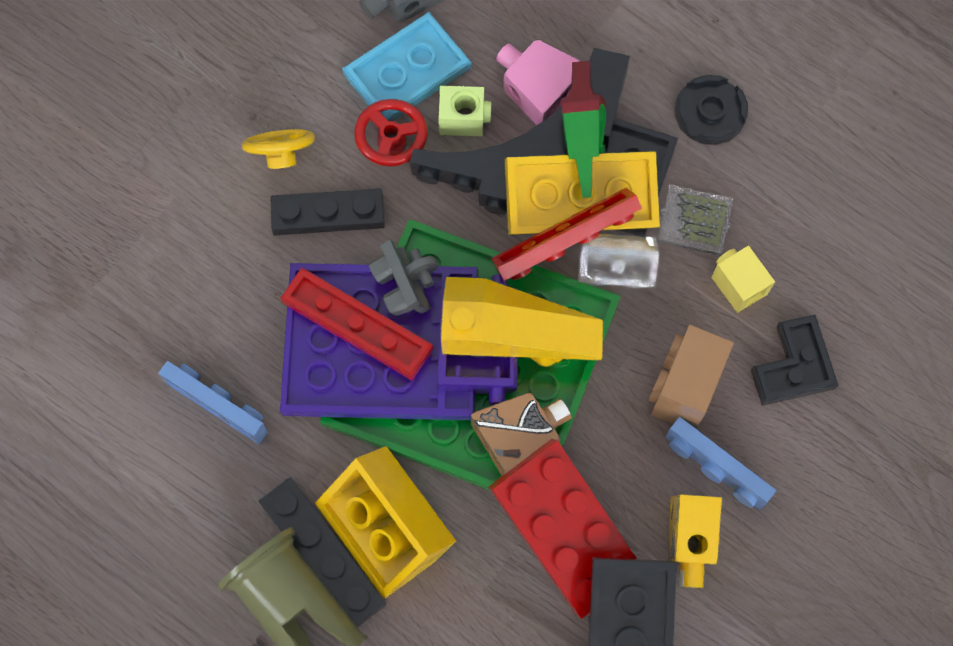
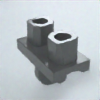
[369,240,438,316]

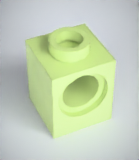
[439,86,491,136]

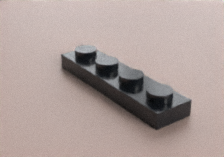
[258,477,387,627]

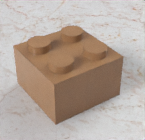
[648,324,734,429]

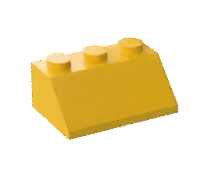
[315,446,456,599]

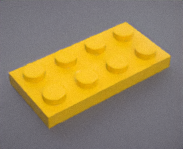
[504,152,660,235]

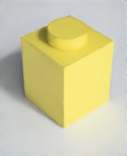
[711,245,775,313]

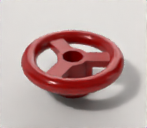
[354,99,428,167]

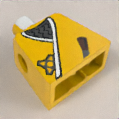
[669,495,722,588]

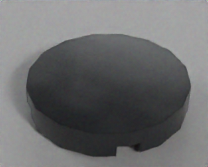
[675,75,748,145]

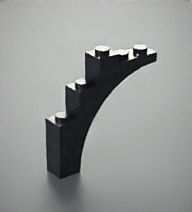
[410,48,630,215]

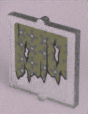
[657,185,733,256]

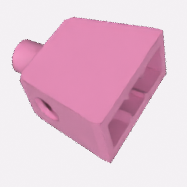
[496,40,580,125]

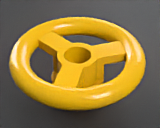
[242,129,315,169]

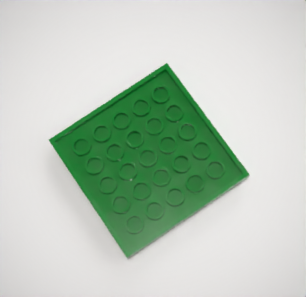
[320,219,621,491]

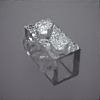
[577,233,659,289]

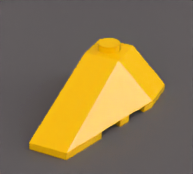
[441,277,603,360]

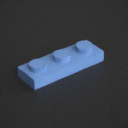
[158,361,268,445]
[665,416,777,510]

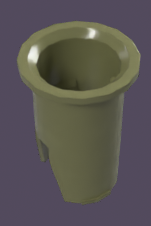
[217,527,368,646]

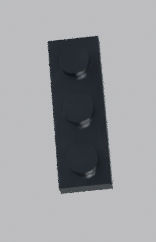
[271,188,384,236]

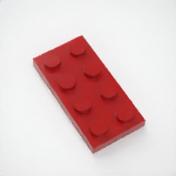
[488,438,637,619]

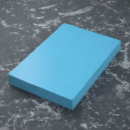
[342,12,471,121]

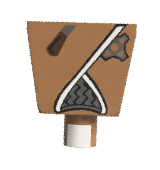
[471,393,572,476]

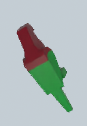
[561,60,606,198]

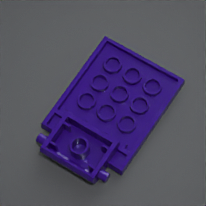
[280,263,518,420]

